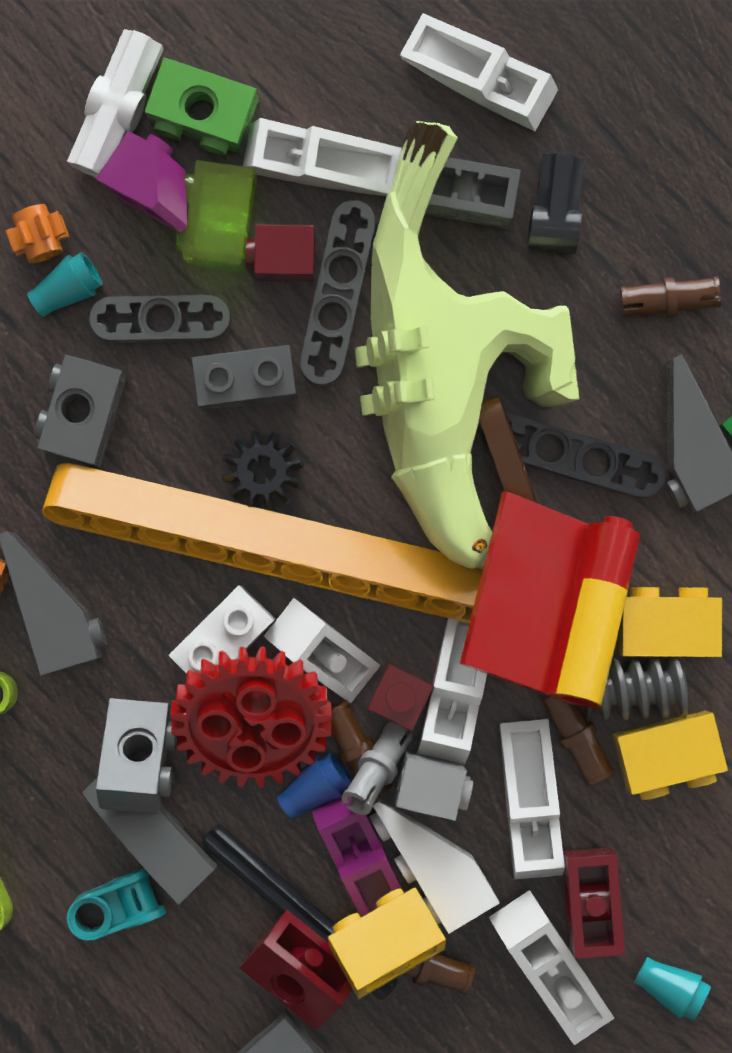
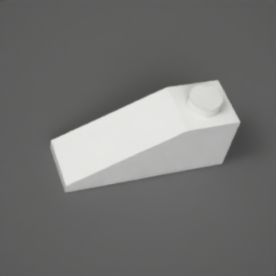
[489,890,614,1045]

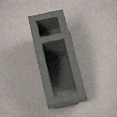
[82,777,217,905]

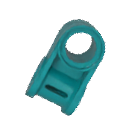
[67,867,167,941]

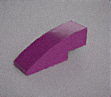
[312,797,405,918]

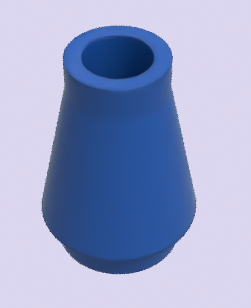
[277,752,352,820]

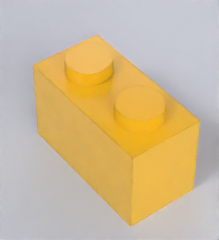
[617,587,722,657]
[612,710,728,800]
[328,887,446,999]

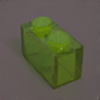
[176,160,257,272]

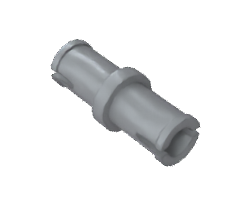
[341,722,413,815]

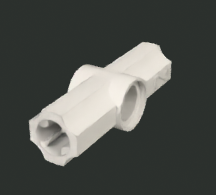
[67,29,164,178]

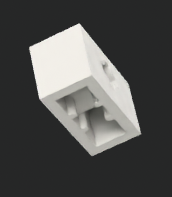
[168,585,276,673]

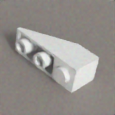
[369,797,499,934]

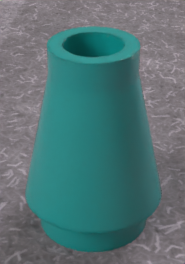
[27,252,103,317]
[634,957,711,1021]

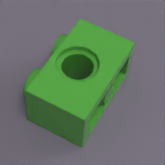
[145,57,259,156]

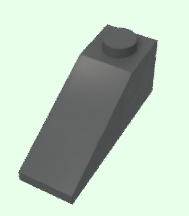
[666,354,732,514]
[0,531,107,676]

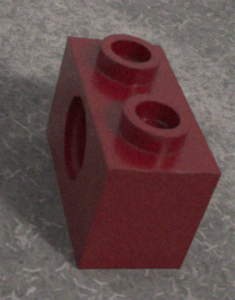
[563,847,625,959]
[239,910,353,1030]

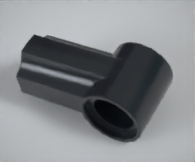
[527,153,584,254]

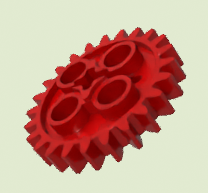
[171,647,332,787]

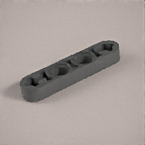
[300,200,375,387]

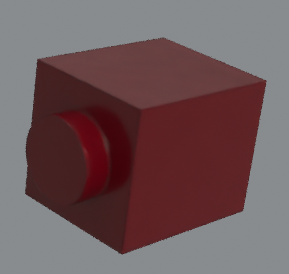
[246,225,315,282]
[368,663,434,730]

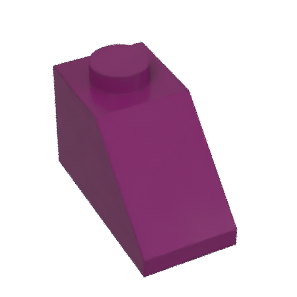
[96,131,187,233]

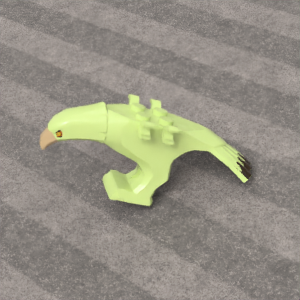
[354,121,579,570]

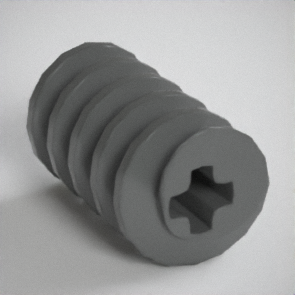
[584,657,688,721]

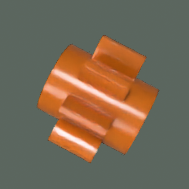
[5,204,69,264]

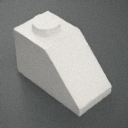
[264,598,381,703]

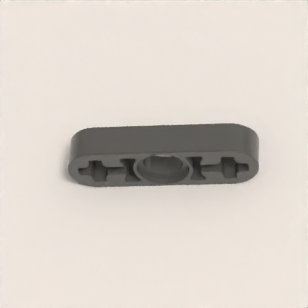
[89,295,232,343]

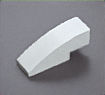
[400,14,558,131]
[242,118,401,196]
[417,618,487,765]
[500,719,565,880]

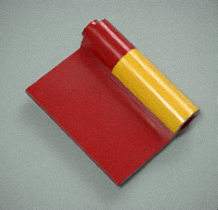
[459,491,640,708]

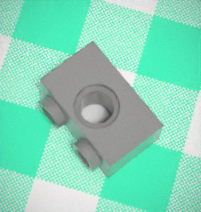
[395,750,473,821]

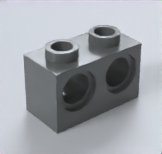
[192,345,298,411]

